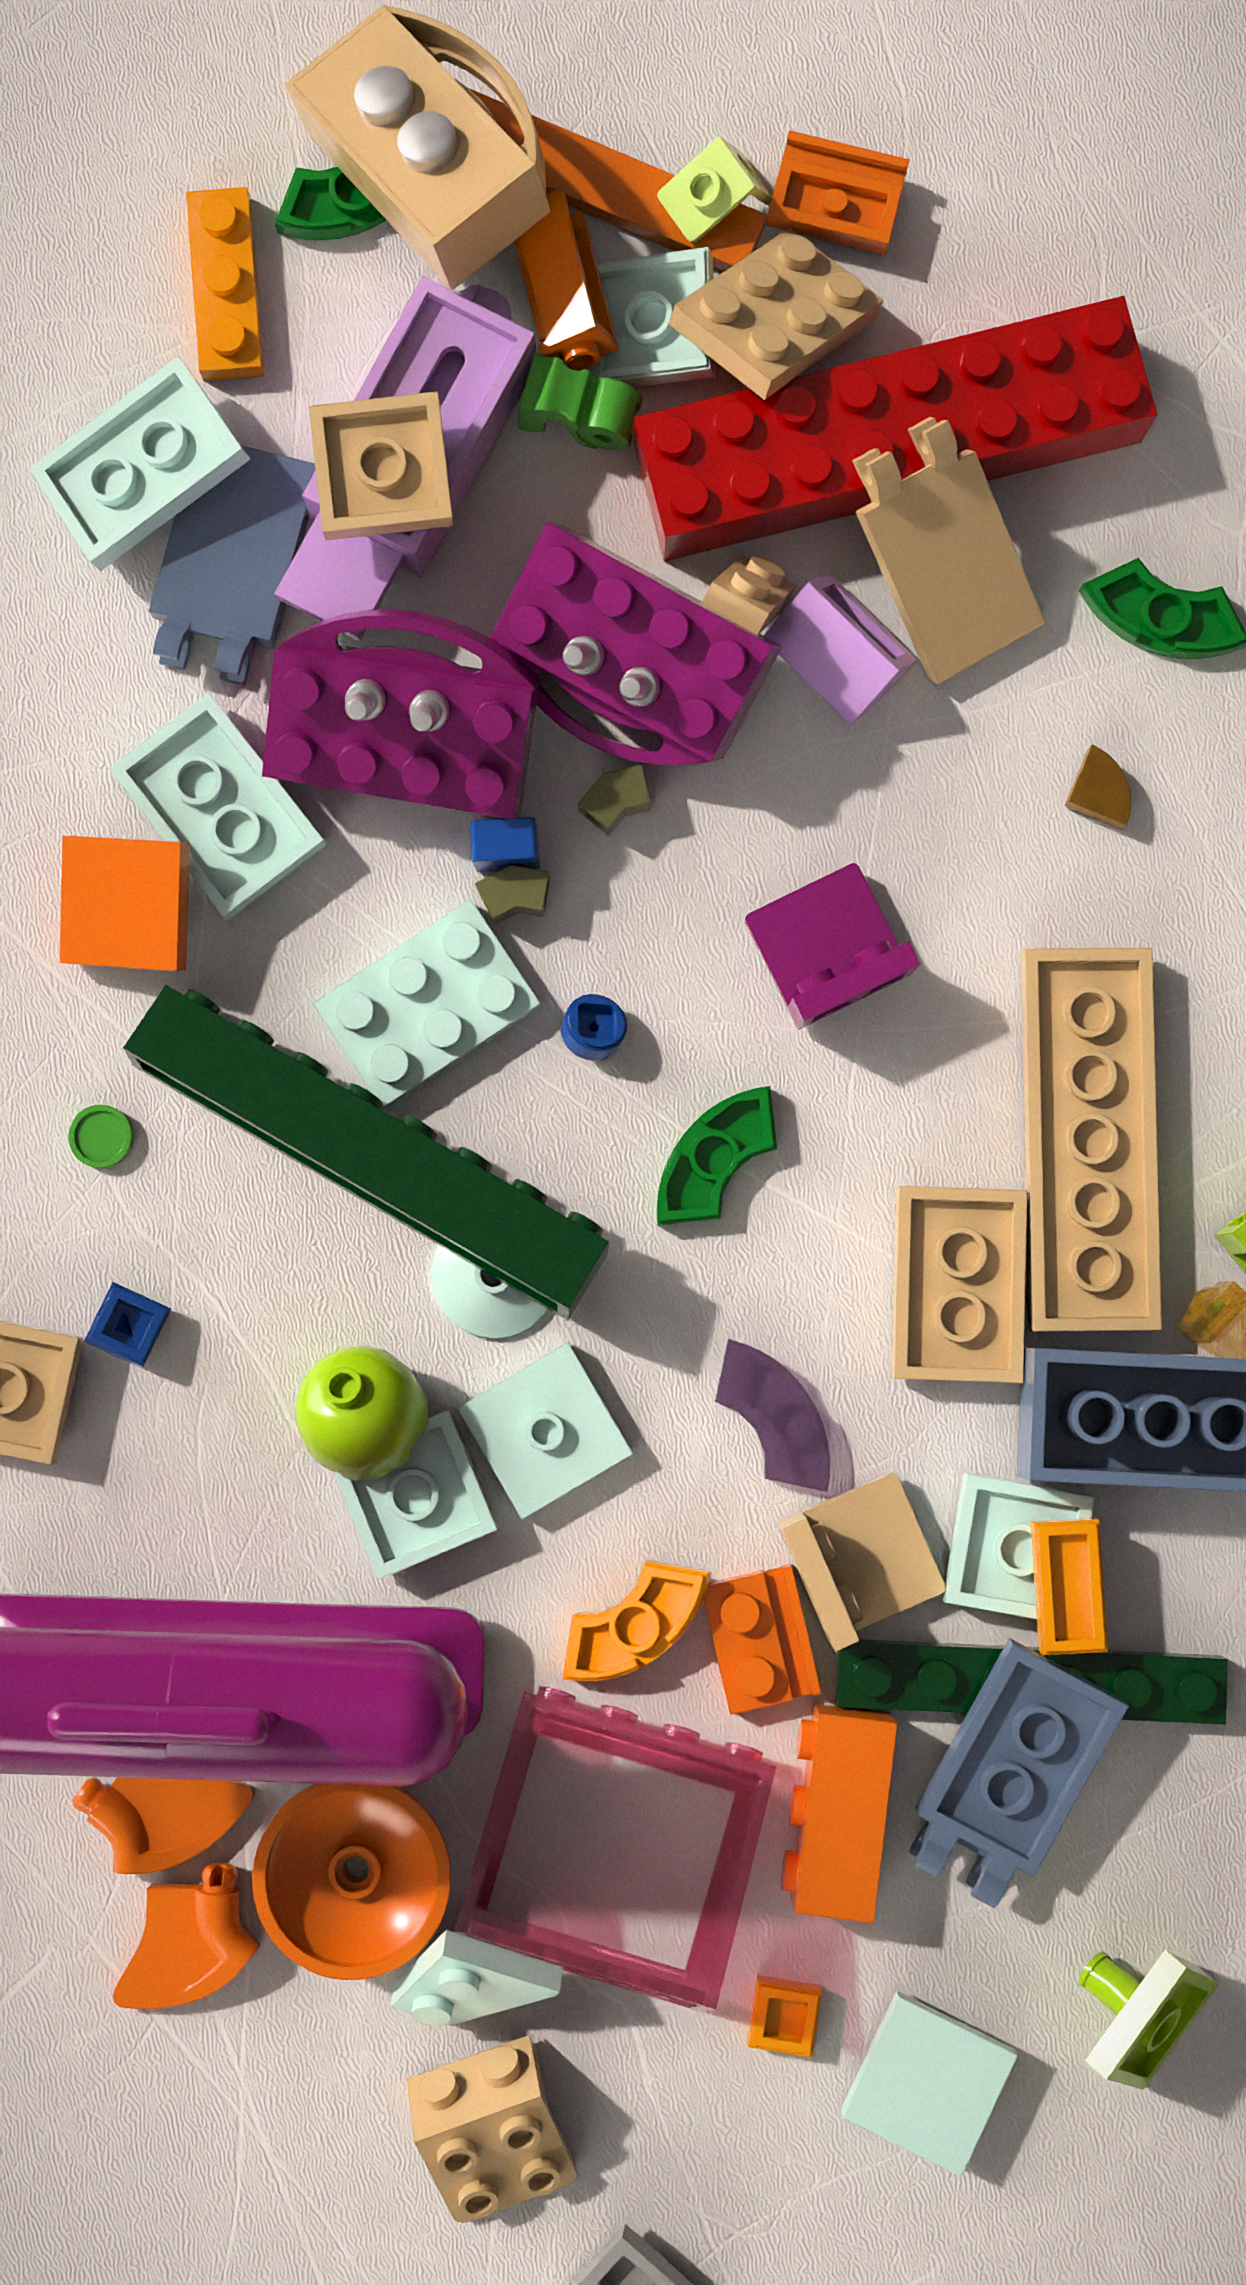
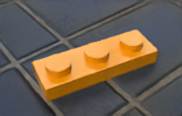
[186,187,265,381]

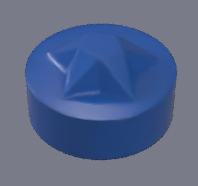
[560,994,627,1061]

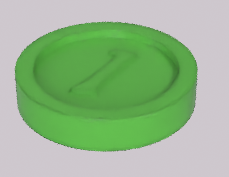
[68,1105,134,1168]

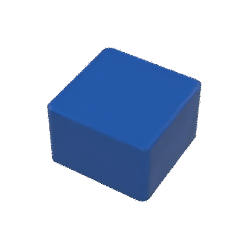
[470,817,540,872]

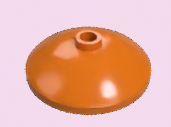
[252,1784,451,1980]

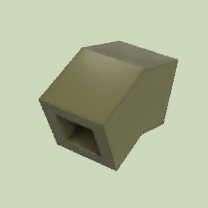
[578,764,650,836]
[475,865,550,924]

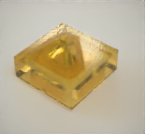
[1175,1281,1246,1343]

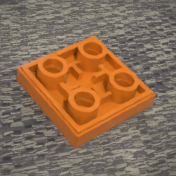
[60,835,190,971]

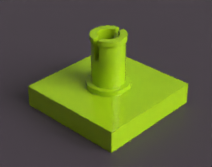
[1078,1950,1220,2090]

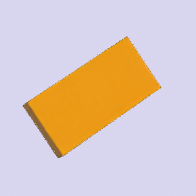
[1030,1518,1108,1655]

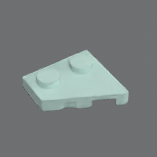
[390,1930,563,2026]

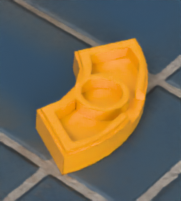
[562,1560,712,1681]

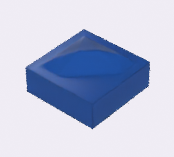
[83,1282,171,1368]

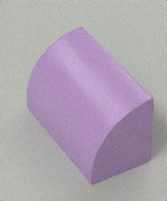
[764,573,918,725]

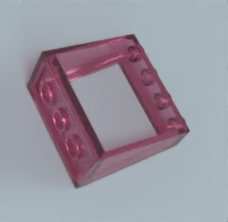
[453,1686,776,2012]

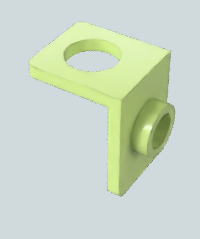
[657,136,772,243]

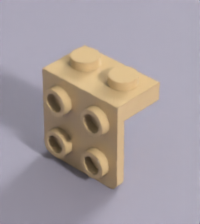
[407,2035,577,2223]

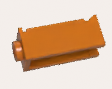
[514,189,619,371]

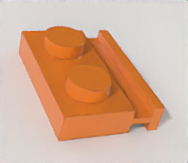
[766,130,910,255]
[704,1564,822,1715]

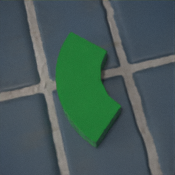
[274,167,387,240]
[1079,557,1246,659]
[656,1086,777,1226]

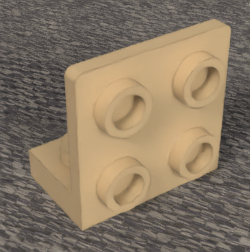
[777,1473,946,1652]

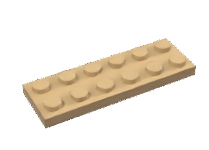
[1021,948,1162,1331]

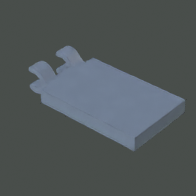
[149,446,316,685]
[909,1638,1129,1908]

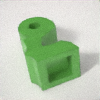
[518,353,643,451]

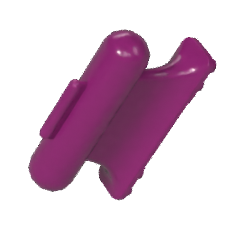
[0,1593,486,1786]

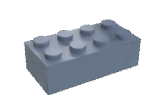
[1017,1347,1246,1492]

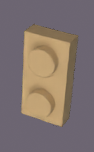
[701,555,797,636]

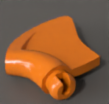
[72,1777,254,1874]
[113,1863,261,2009]

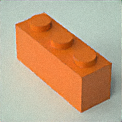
[781,1703,897,1923]

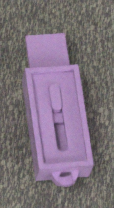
[274,275,537,642]

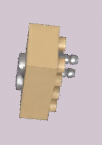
[284,5,551,291]

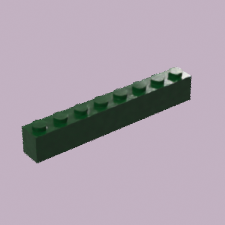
[123,985,609,1321]

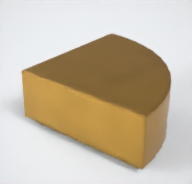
[1064,745,1131,830]

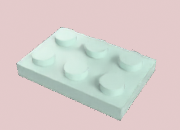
[29,356,250,571]
[108,692,327,921]
[312,899,541,1110]

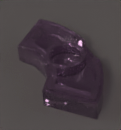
[714,1339,830,1492]

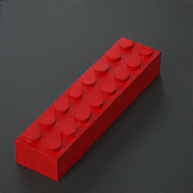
[634,296,1158,562]

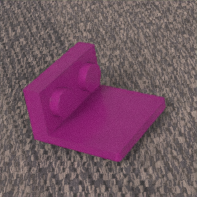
[745,863,920,1030]

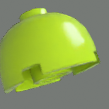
[295,1346,428,1481]

